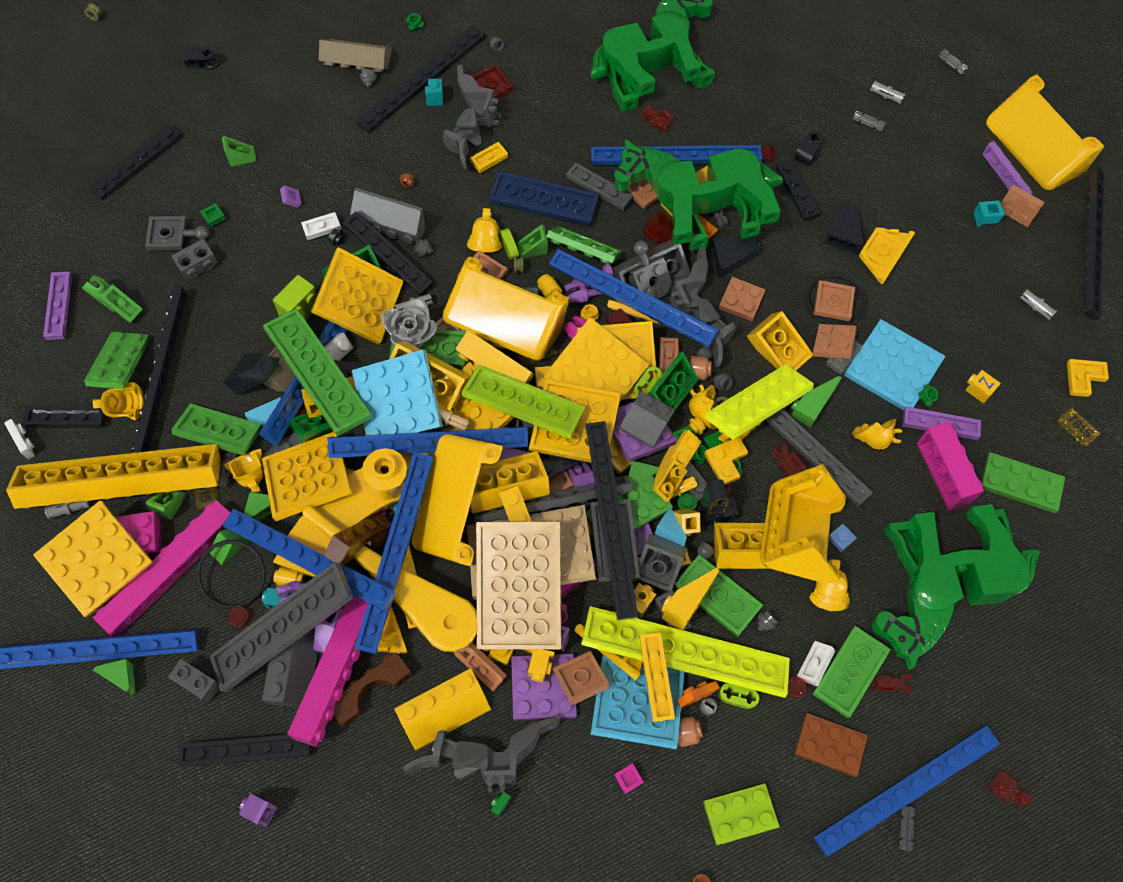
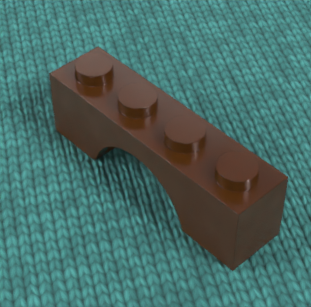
[324,513,392,566]
[334,652,413,728]

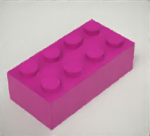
[917,422,984,511]
[116,511,162,558]

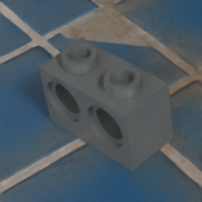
[171,239,218,281]
[168,659,219,704]

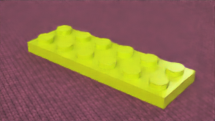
[705,364,814,440]

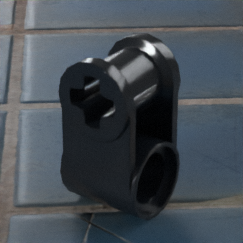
[184,46,219,70]
[794,131,822,165]

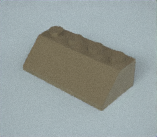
[319,39,393,72]

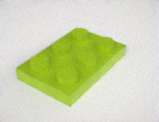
[703,784,779,846]

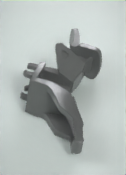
[443,65,501,170]
[668,247,736,368]
[403,715,560,793]

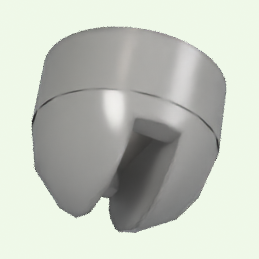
[700,698,717,716]

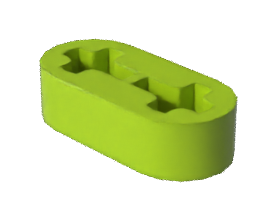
[499,228,519,260]
[633,367,662,397]
[719,683,759,709]

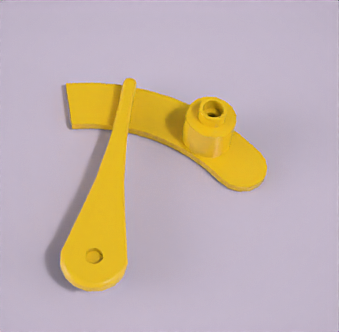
[273,448,478,652]

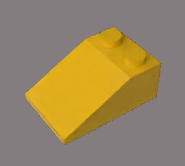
[747,311,813,371]
[661,568,719,630]

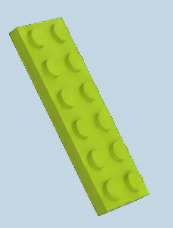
[462,365,585,439]

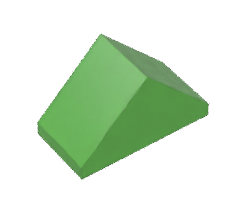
[222,136,256,167]
[517,224,547,258]
[628,461,659,486]
[146,490,186,521]
[244,492,272,521]
[210,529,251,566]
[93,659,136,696]

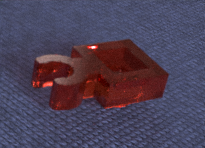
[772,443,806,477]

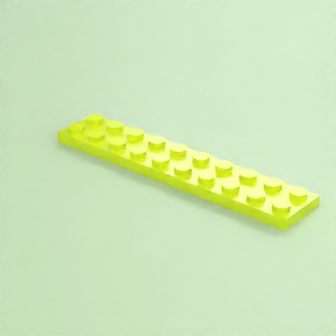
[581,606,790,698]

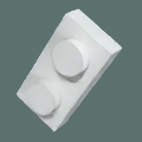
[301,212,341,240]
[324,333,353,360]
[4,419,35,460]
[797,641,835,686]

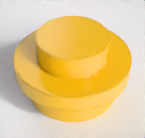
[581,304,599,321]
[689,417,706,435]

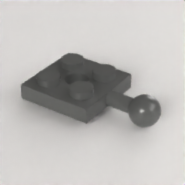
[145,216,209,251]
[630,240,673,299]

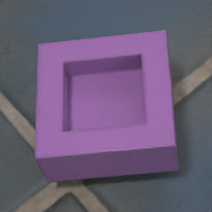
[280,185,301,208]

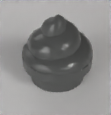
[360,69,376,88]
[414,239,433,257]
[714,373,733,392]
[757,610,778,631]

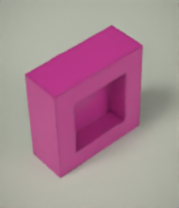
[614,763,644,794]

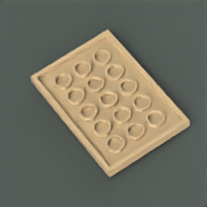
[467,505,596,600]
[476,522,562,649]

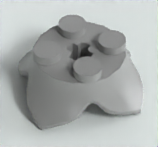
[382,298,437,348]

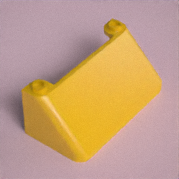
[986,74,1104,190]
[443,256,569,360]
[412,434,503,566]
[760,464,846,584]

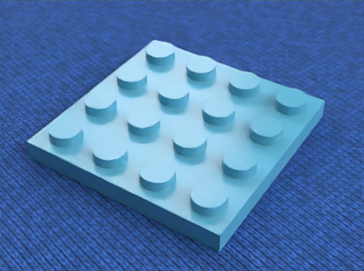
[844,319,945,411]
[352,350,443,435]
[591,655,684,749]

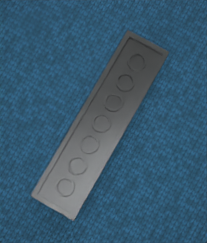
[210,562,353,692]

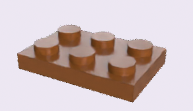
[794,713,868,777]

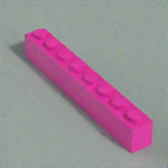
[93,500,230,636]
[287,595,368,747]

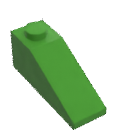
[791,376,842,428]

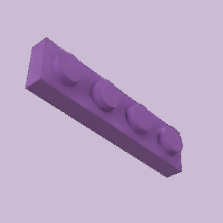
[983,141,1032,194]
[43,272,72,340]
[902,406,981,440]

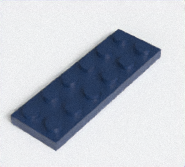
[489,171,599,226]

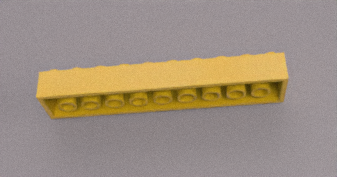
[6,444,222,509]

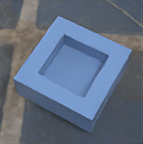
[829,524,857,552]

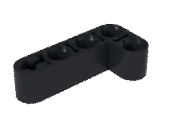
[700,479,741,525]

